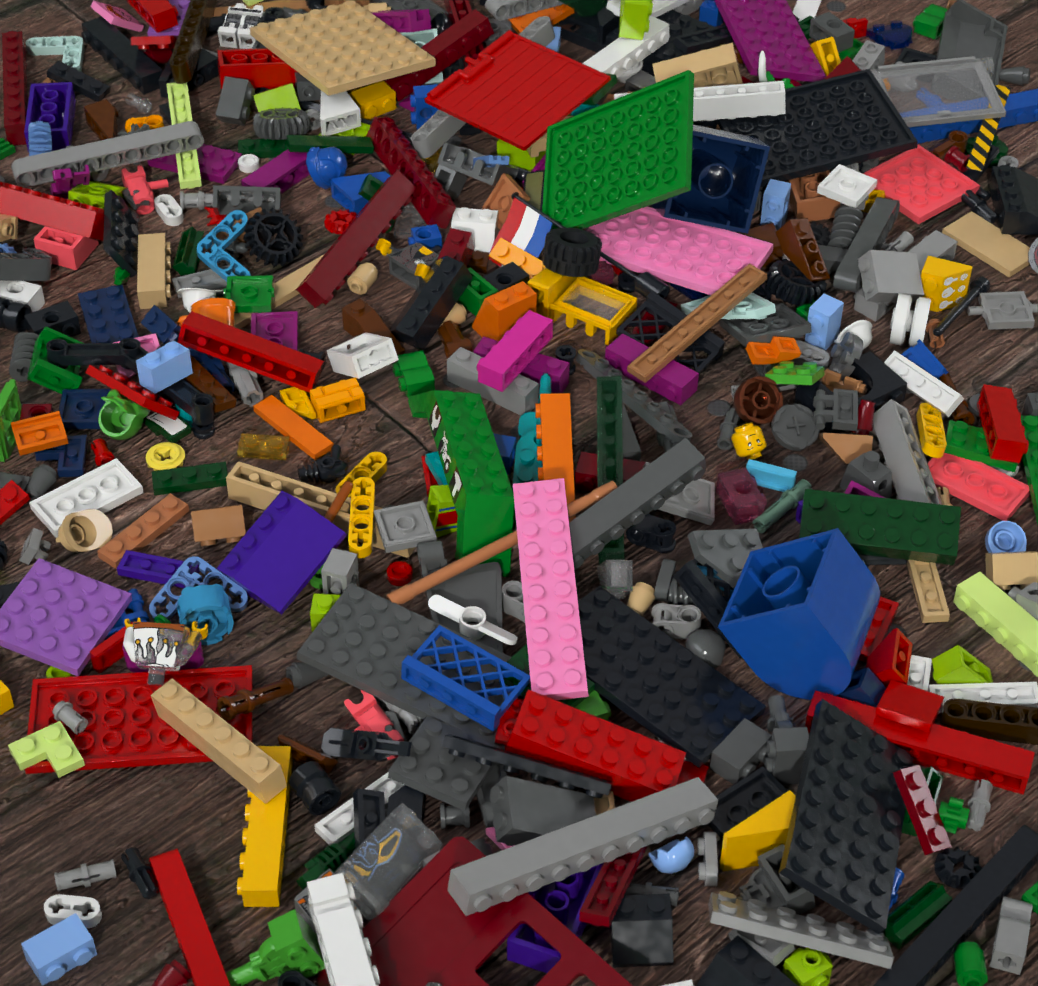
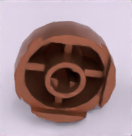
[734,376,783,425]

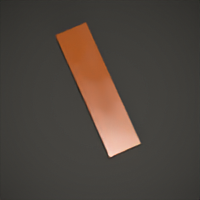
[253,395,334,461]

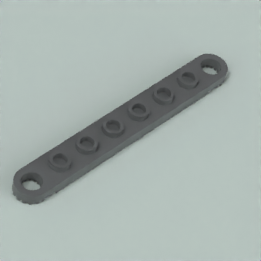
[575,349,692,444]

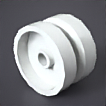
[889,293,931,347]

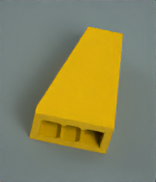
[527,268,577,318]

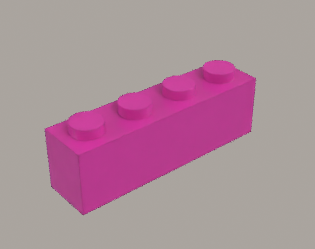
[477,310,553,392]

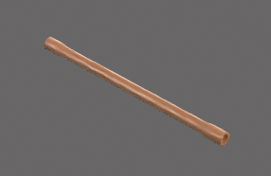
[386,481,617,605]

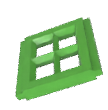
[0,379,22,462]

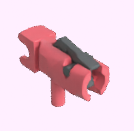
[121,166,169,215]
[344,690,407,760]

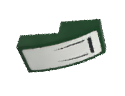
[143,412,191,443]

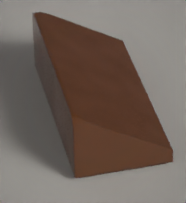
[278,734,338,774]

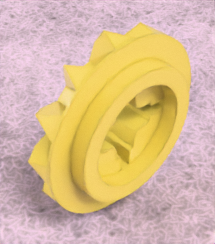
[145,442,186,471]

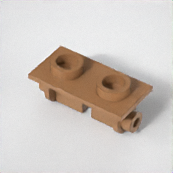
[819,369,868,398]

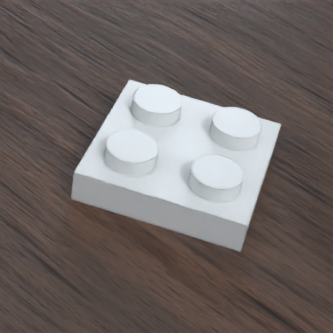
[817,164,877,208]

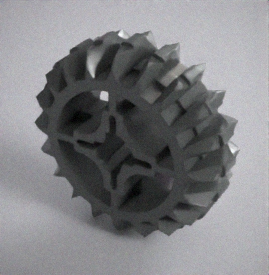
[253,107,310,140]

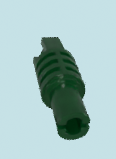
[296,832,355,890]

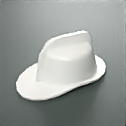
[177,288,223,313]

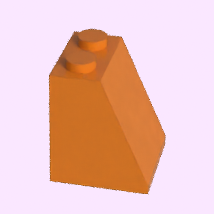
[472,281,537,341]

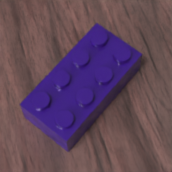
[24,82,76,153]
[507,863,604,973]

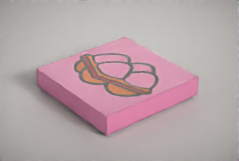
[91,0,144,32]

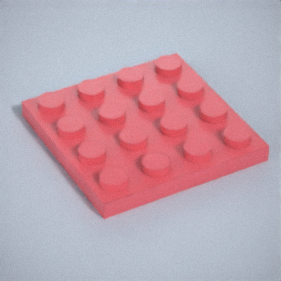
[862,145,980,224]

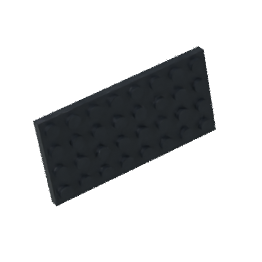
[578,586,766,768]
[779,699,914,934]

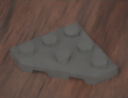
[687,528,763,588]

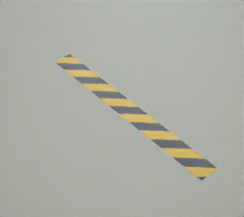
[966,85,1011,171]

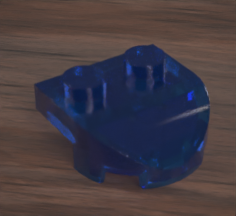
[866,20,912,49]

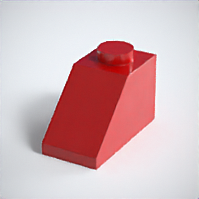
[866,628,913,688]

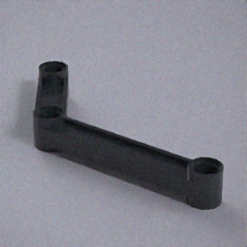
[46,338,214,426]

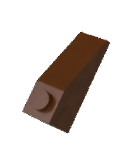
[84,99,119,141]
[342,298,405,355]

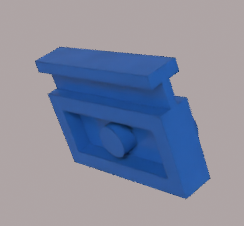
[901,339,948,380]

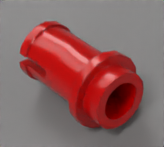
[91,438,114,467]

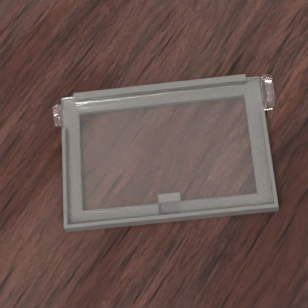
[871,56,1006,127]

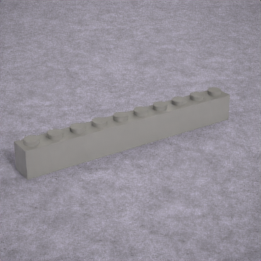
[447,777,718,916]

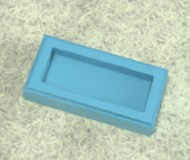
[745,459,797,492]

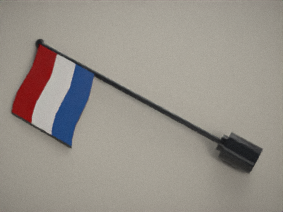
[489,192,670,300]

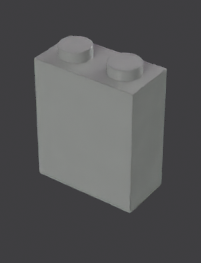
[858,250,924,303]

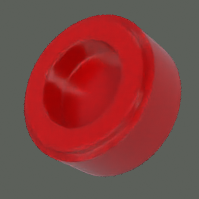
[387,561,413,586]

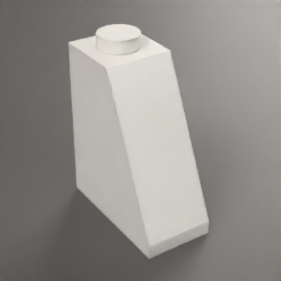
[320,91,361,136]

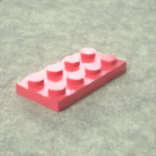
[927,453,1030,521]

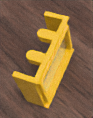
[550,277,637,345]

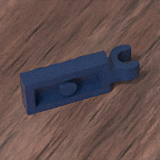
[141,305,181,344]

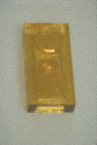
[237,433,290,460]

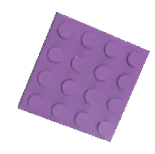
[0,558,132,676]

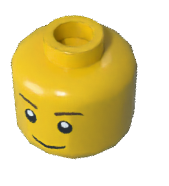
[731,422,767,460]

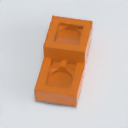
[746,336,801,365]

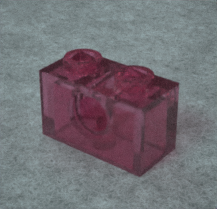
[716,467,767,525]

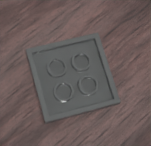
[719,303,812,347]
[388,716,503,811]

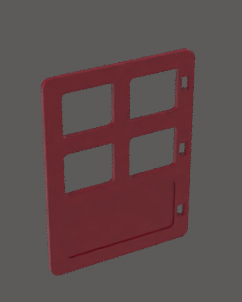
[317,837,633,986]

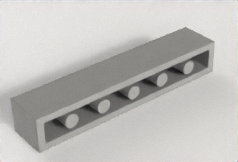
[854,230,958,322]
[873,399,942,505]

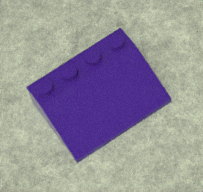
[216,491,347,615]

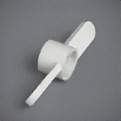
[428,595,518,645]

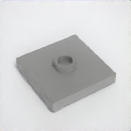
[373,500,437,553]

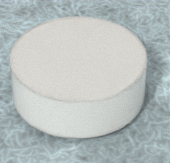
[238,154,260,173]

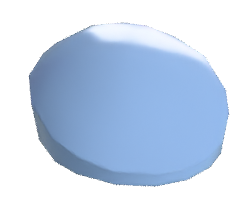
[985,521,1027,553]

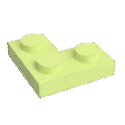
[8,721,85,778]

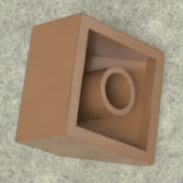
[191,505,246,546]

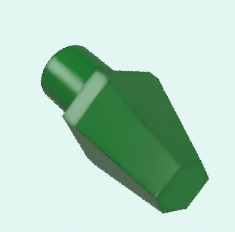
[114,267,130,285]

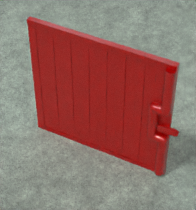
[425,30,611,151]

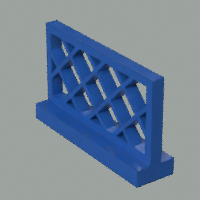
[401,625,530,732]

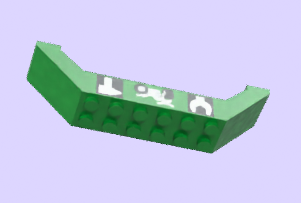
[408,390,514,577]

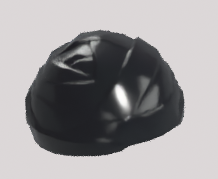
[431,12,453,35]

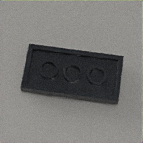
[103,190,139,278]

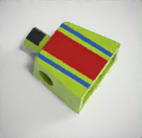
[427,485,457,537]

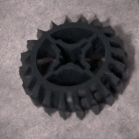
[243,208,304,268]
[765,259,827,307]

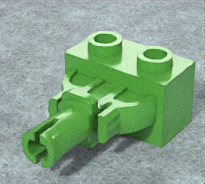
[226,909,326,986]

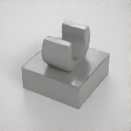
[19,528,51,565]

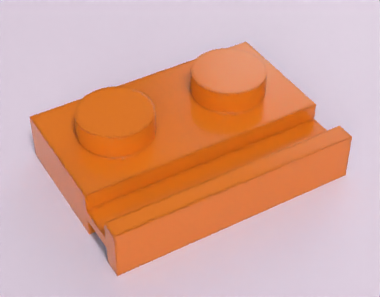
[11,411,69,456]

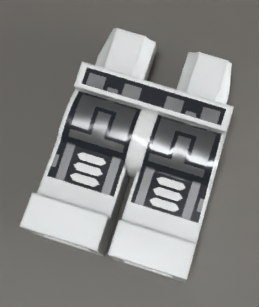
[218,3,264,49]

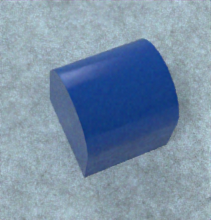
[718,528,880,700]

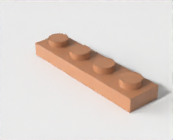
[97,493,189,569]

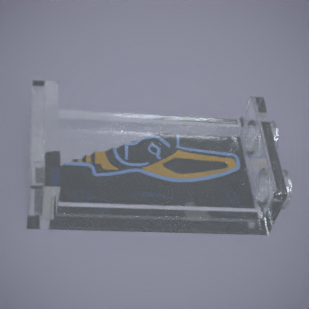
[331,803,443,922]

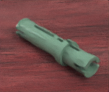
[752,479,812,533]

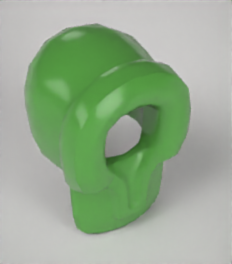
[98,389,150,440]

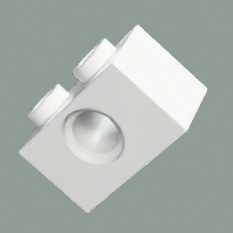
[0,281,45,312]

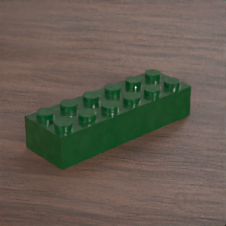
[799,489,961,565]

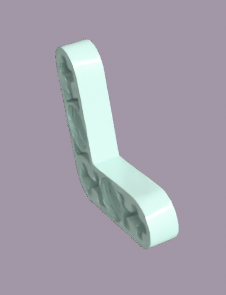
[25,36,85,72]

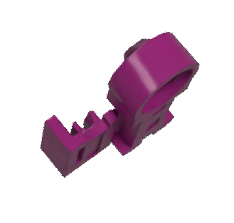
[50,165,90,199]

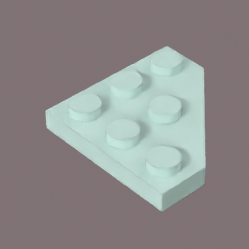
[681,293,776,320]

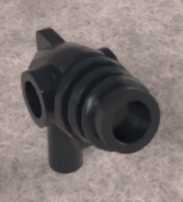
[298,445,348,483]

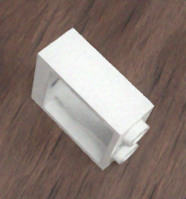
[326,332,399,379]

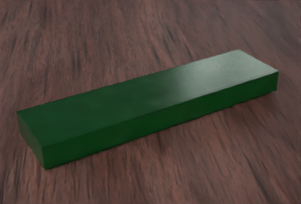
[286,135,374,154]

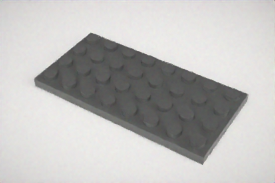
[297,583,524,744]

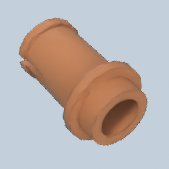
[926,319,945,349]

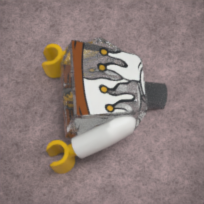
[123,617,208,686]

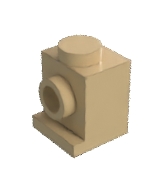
[0,214,18,242]

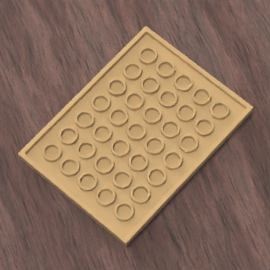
[250,0,436,96]

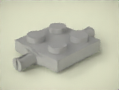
[967,291,1038,330]

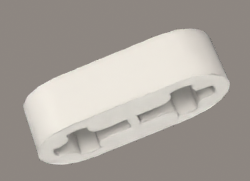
[154,194,184,226]
[44,894,102,928]

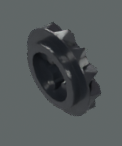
[934,846,982,889]

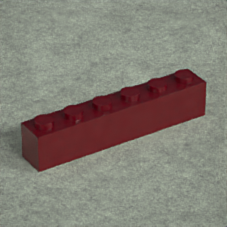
[383,9,494,102]

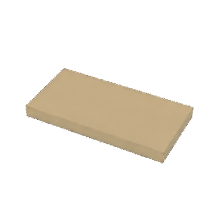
[942,211,1030,277]

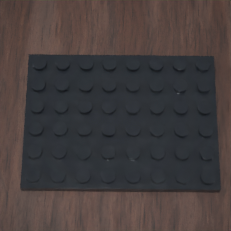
[716,69,918,187]

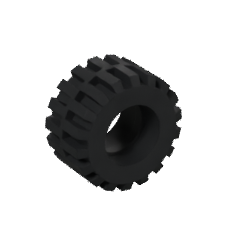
[542,228,602,277]

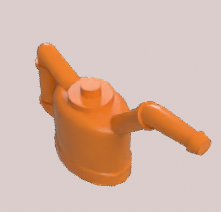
[177,298,236,348]

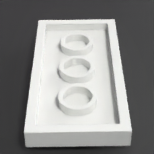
[29,458,144,538]

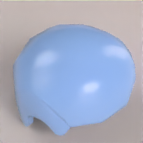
[648,836,694,874]

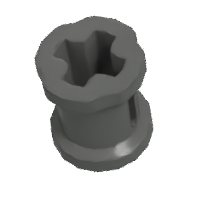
[440,803,470,829]

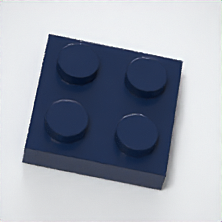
[59,389,111,429]

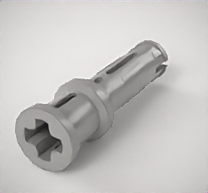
[180,191,213,210]

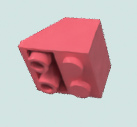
[34,226,99,270]

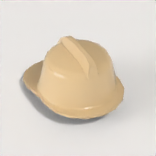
[55,509,113,552]

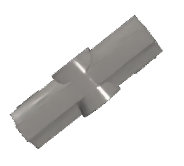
[225,361,263,407]

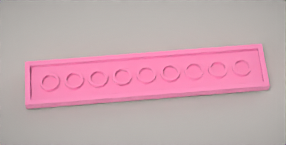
[513,478,589,700]

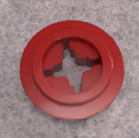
[324,209,357,234]

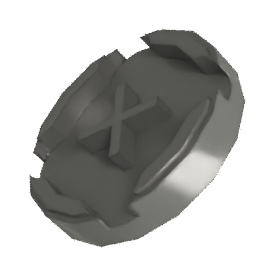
[771,404,820,451]

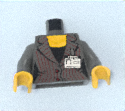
[375,238,441,290]

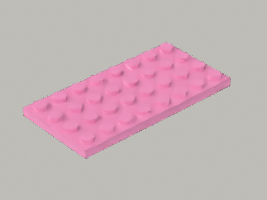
[585,206,773,295]

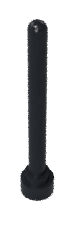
[933,276,990,336]

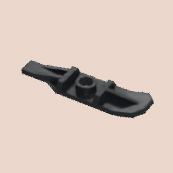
[321,728,412,761]

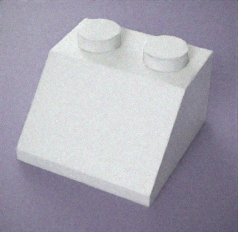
[451,207,498,254]

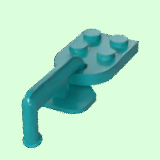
[512,373,551,491]

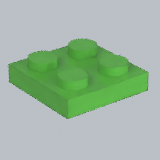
[765,361,825,385]

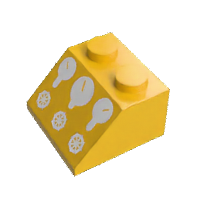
[915,256,973,312]

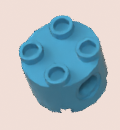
[176,584,234,645]

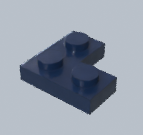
[35,435,88,477]

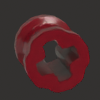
[944,146,970,173]

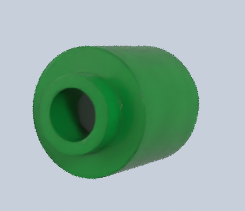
[953,942,988,986]

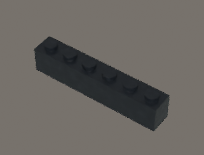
[81,16,163,95]

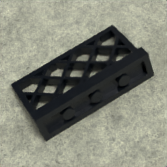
[616,291,725,375]
[673,559,742,659]

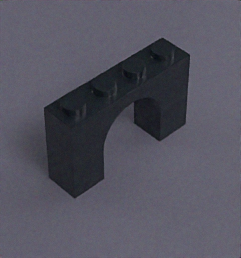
[795,351,907,433]

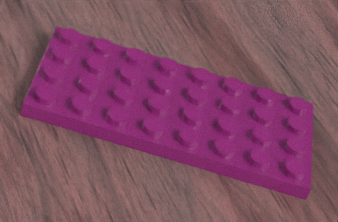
[714,0,826,82]

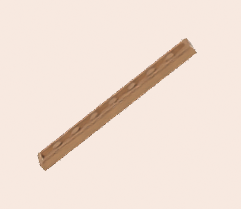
[627,263,767,383]

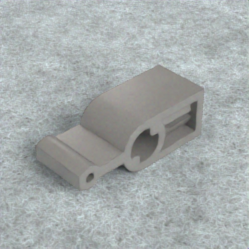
[989,896,1033,975]

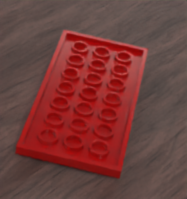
[25,665,253,774]

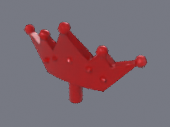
[204,207,227,226]

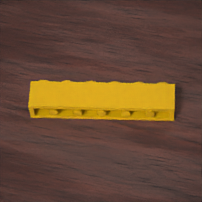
[237,746,293,907]

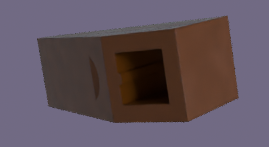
[776,218,830,281]

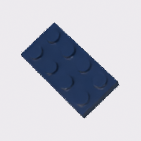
[78,285,139,343]

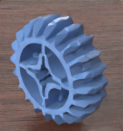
[28,121,52,156]

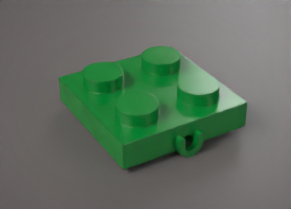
[223,275,275,313]

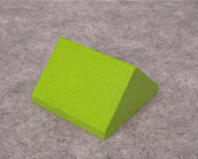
[253,83,301,112]

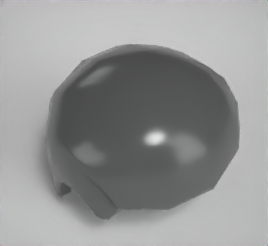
[685,629,726,668]

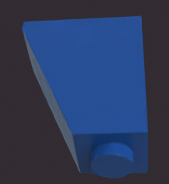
[330,171,390,215]

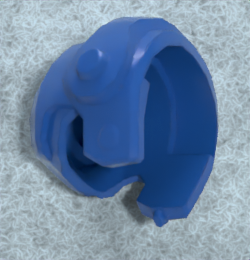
[306,147,348,189]

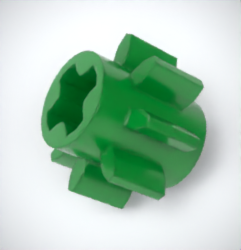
[938,797,970,834]

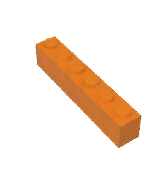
[535,393,576,522]

